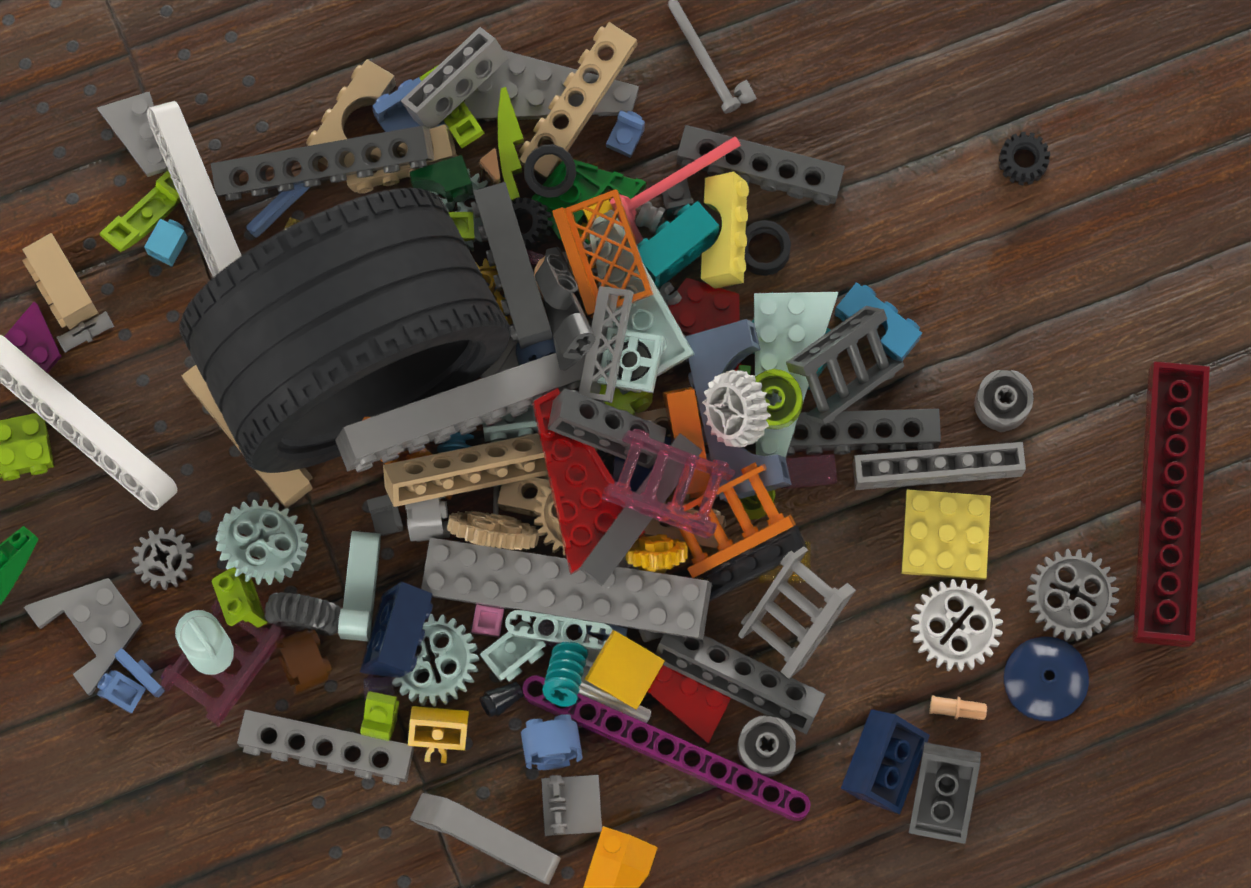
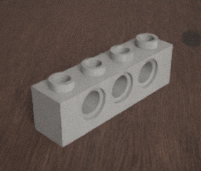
[401,27,508,129]

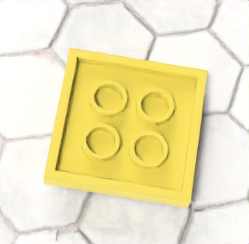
[901,489,991,580]

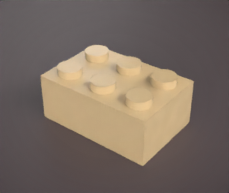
[22,233,99,330]

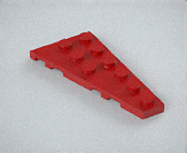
[533,388,645,575]

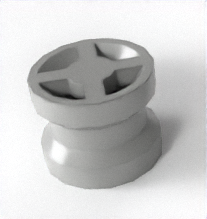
[635,201,666,234]

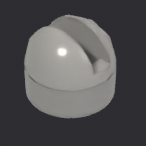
[734,79,757,104]

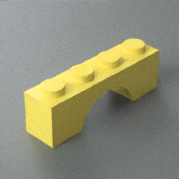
[701,172,749,289]

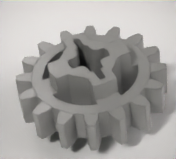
[132,527,195,590]

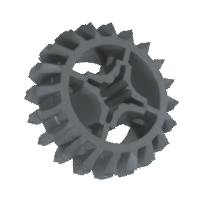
[265,592,341,636]

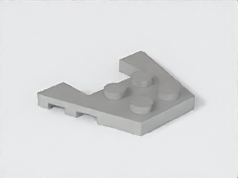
[24,578,143,696]

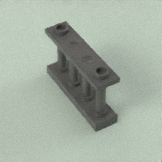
[786,306,904,424]

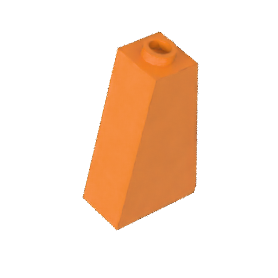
[662,387,712,498]

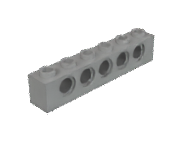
[852,442,1026,490]
[237,710,414,785]

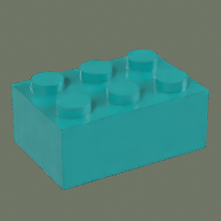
[637,201,719,289]

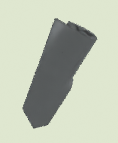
[535,247,595,371]

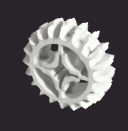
[702,370,771,448]

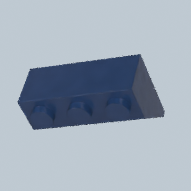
[360,582,433,678]
[841,709,930,814]

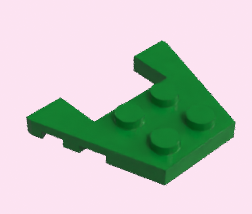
[531,159,647,246]

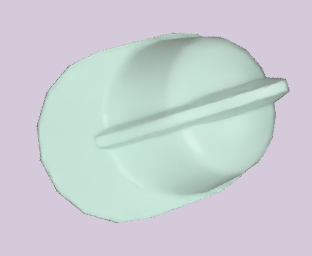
[176,610,234,675]

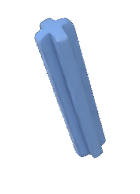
[246,183,310,237]

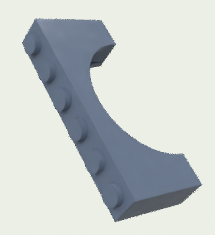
[685,319,792,502]

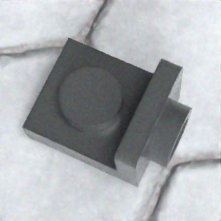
[661,178,694,218]

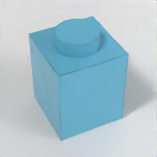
[144,219,188,266]

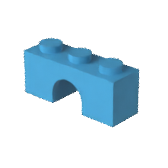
[834,282,922,361]

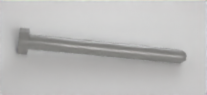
[668,0,741,114]

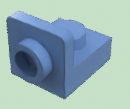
[606,111,645,158]
[97,670,146,713]

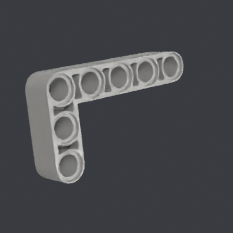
[410,793,561,885]

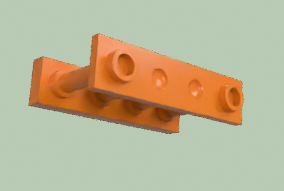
[661,462,796,578]

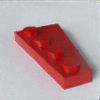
[647,665,731,745]

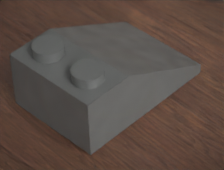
[909,742,981,844]

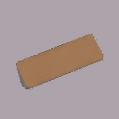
[479,148,501,187]

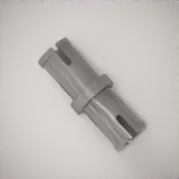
[57,311,114,353]

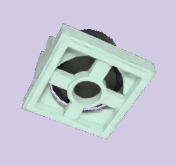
[597,327,664,393]

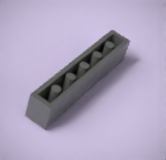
[471,182,553,349]

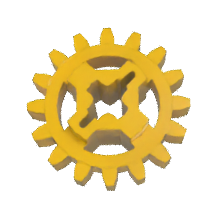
[626,534,688,572]

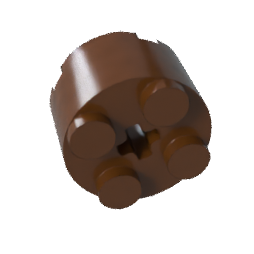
[274,628,332,694]

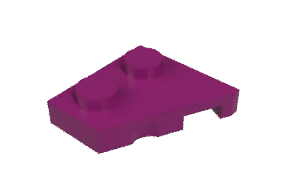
[4,302,62,373]

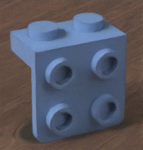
[372,77,447,157]

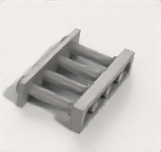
[738,546,856,679]

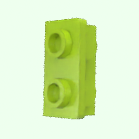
[212,567,268,628]

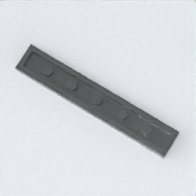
[579,433,703,586]

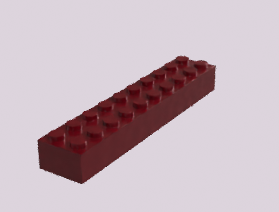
[1133,361,1210,647]

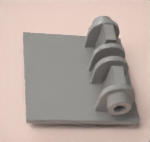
[542,775,602,836]

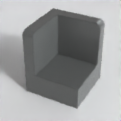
[367,495,404,536]

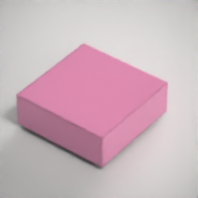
[471,604,504,638]

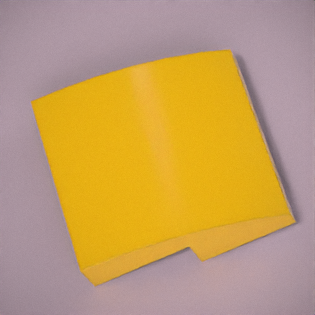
[584,630,665,710]

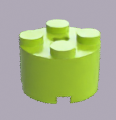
[755,369,803,430]

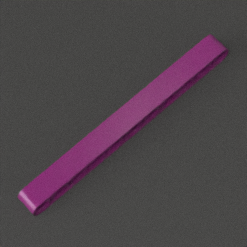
[523,676,811,821]

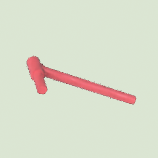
[610,137,741,244]

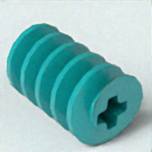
[542,641,588,707]

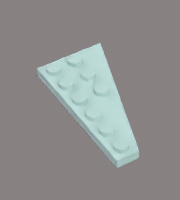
[754,292,838,458]

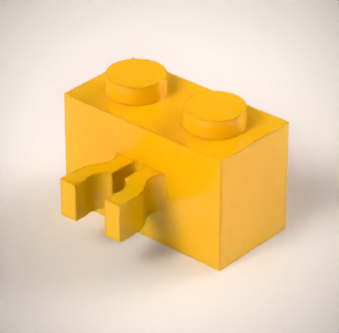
[408,706,469,763]

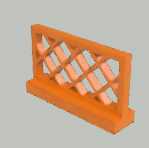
[552,189,654,319]

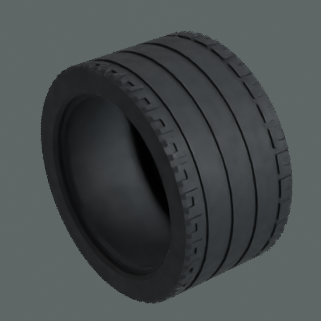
[179,188,511,473]

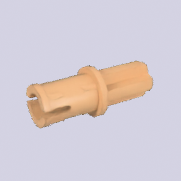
[929,695,987,720]

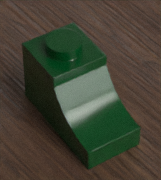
[409,155,474,203]

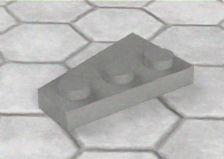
[97,92,168,177]

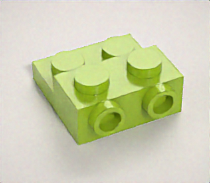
[0,413,54,481]

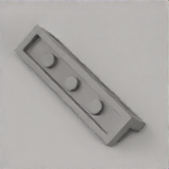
[579,286,634,403]

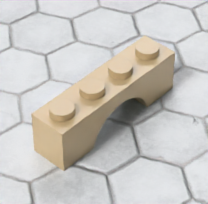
[306,59,396,166]

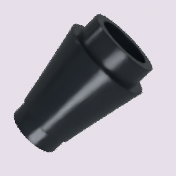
[479,681,524,718]

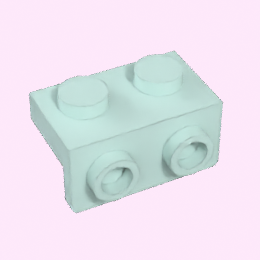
[483,406,539,443]
[479,620,546,681]

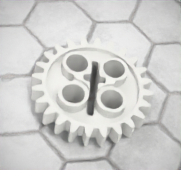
[910,579,1003,672]

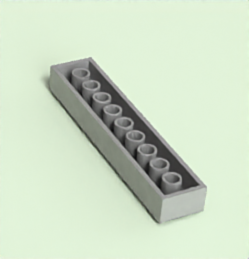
[335,353,612,472]
[421,538,712,640]

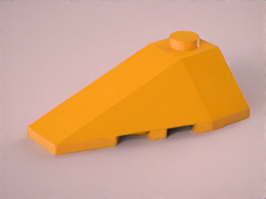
[583,826,658,888]

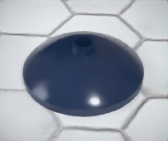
[1003,637,1089,721]

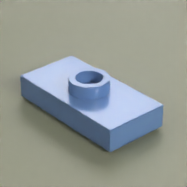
[114,648,165,698]

